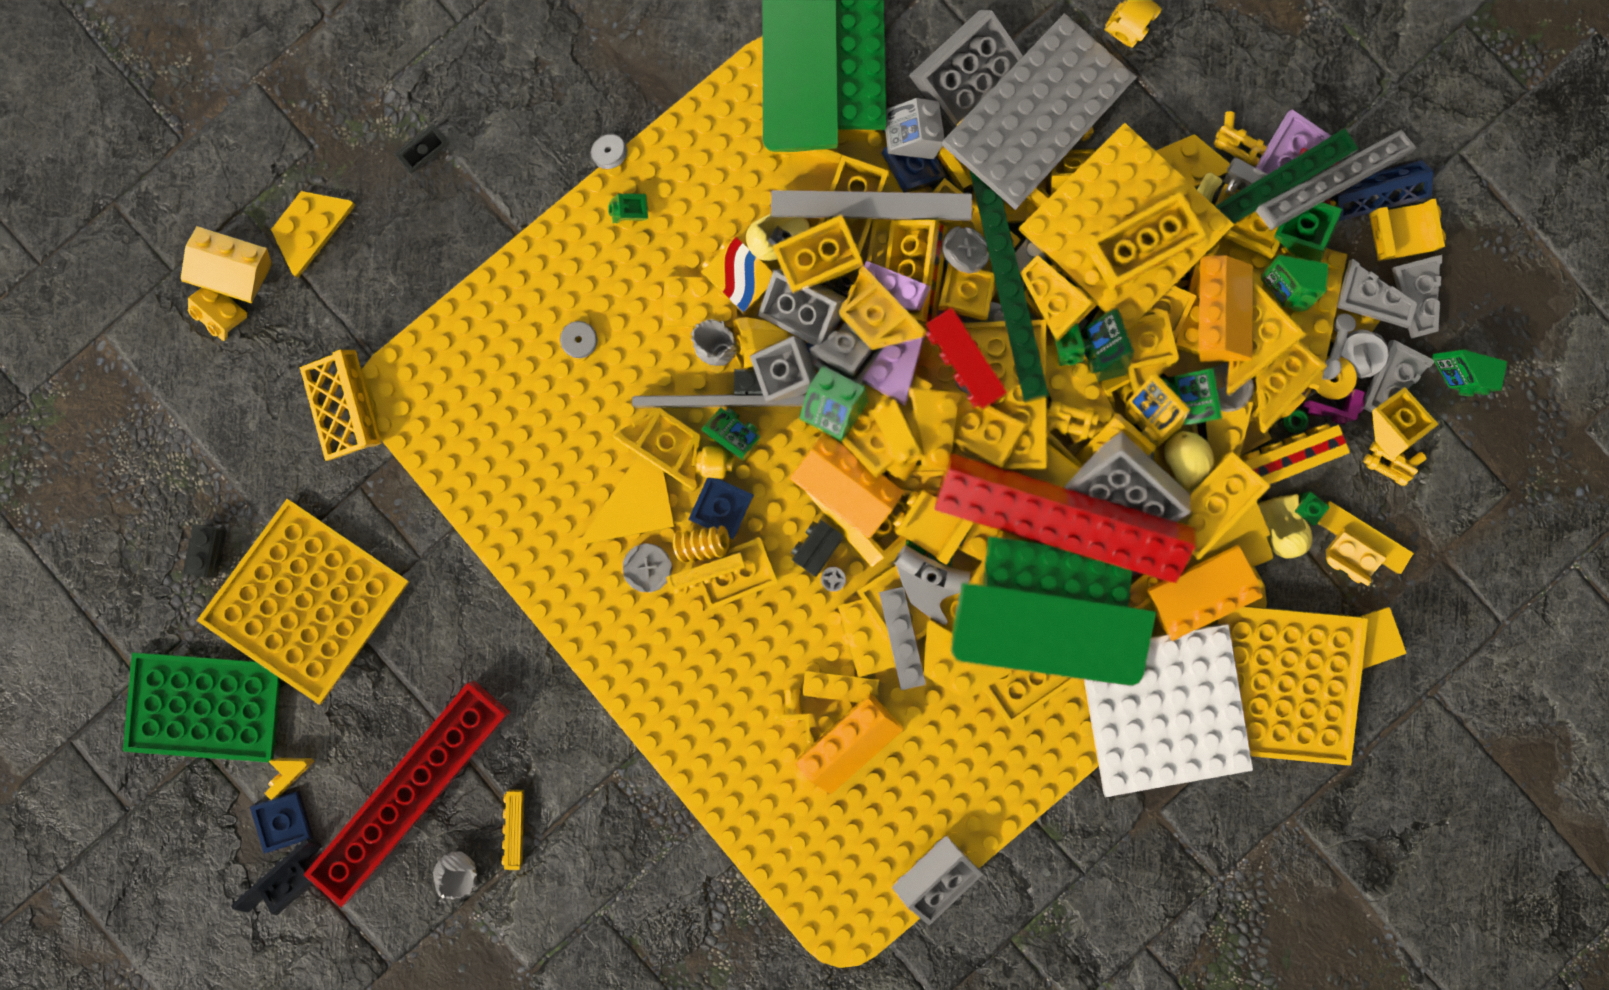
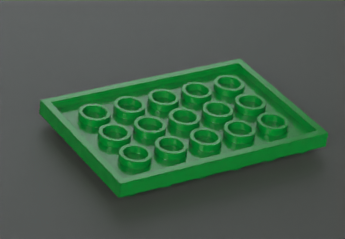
[123,652,281,763]

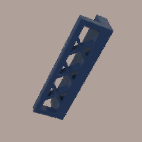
[1332,160,1433,221]

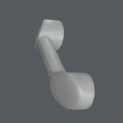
[1322,314,1356,380]

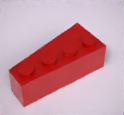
[925,307,1008,411]

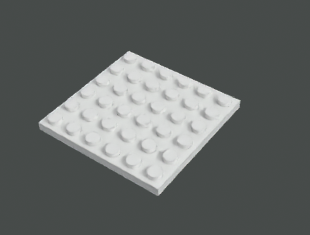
[1084,623,1253,797]

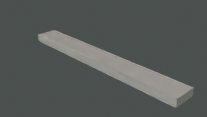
[1256,130,1416,230]
[771,190,972,220]
[632,394,806,408]

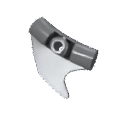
[894,545,970,625]

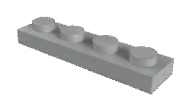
[879,587,926,690]

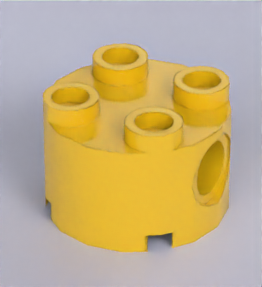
[1104,0,1162,48]

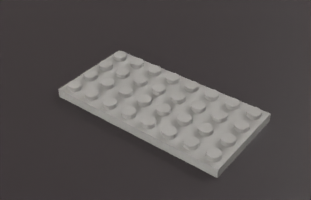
[941,13,1137,210]

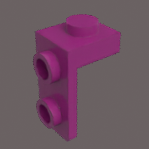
[1302,389,1365,424]

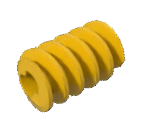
[673,526,729,563]

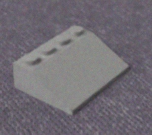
[909,10,1023,128]
[1064,432,1191,522]

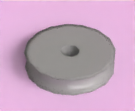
[591,134,627,169]
[560,321,598,358]

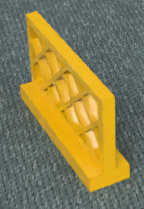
[300,349,382,461]

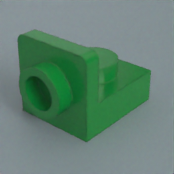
[608,194,648,223]
[1052,323,1085,366]
[1295,492,1330,526]

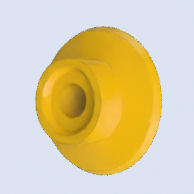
[1316,356,1357,400]

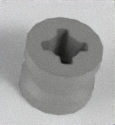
[821,567,846,592]

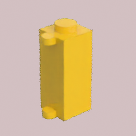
[872,399,924,469]

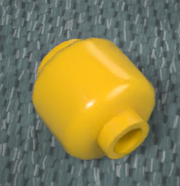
[697,446,733,479]

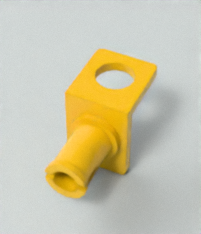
[775,690,810,745]

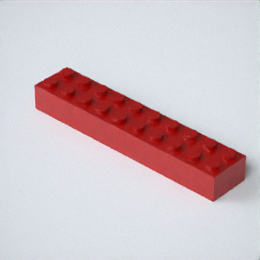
[934,453,1196,584]
[304,680,511,908]

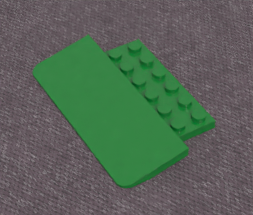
[763,0,886,152]
[951,536,1156,686]

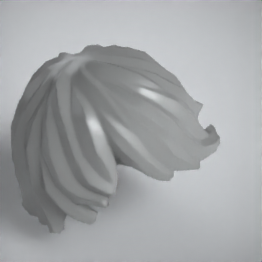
[691,319,737,366]
[433,852,477,900]

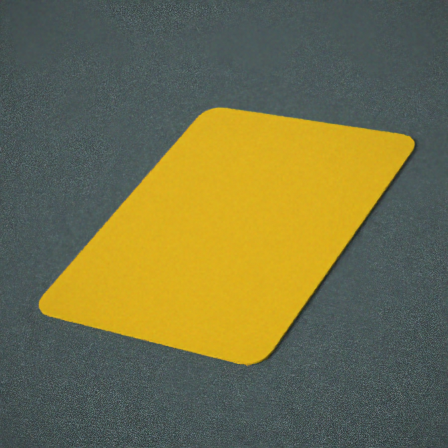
[361,36,1267,968]

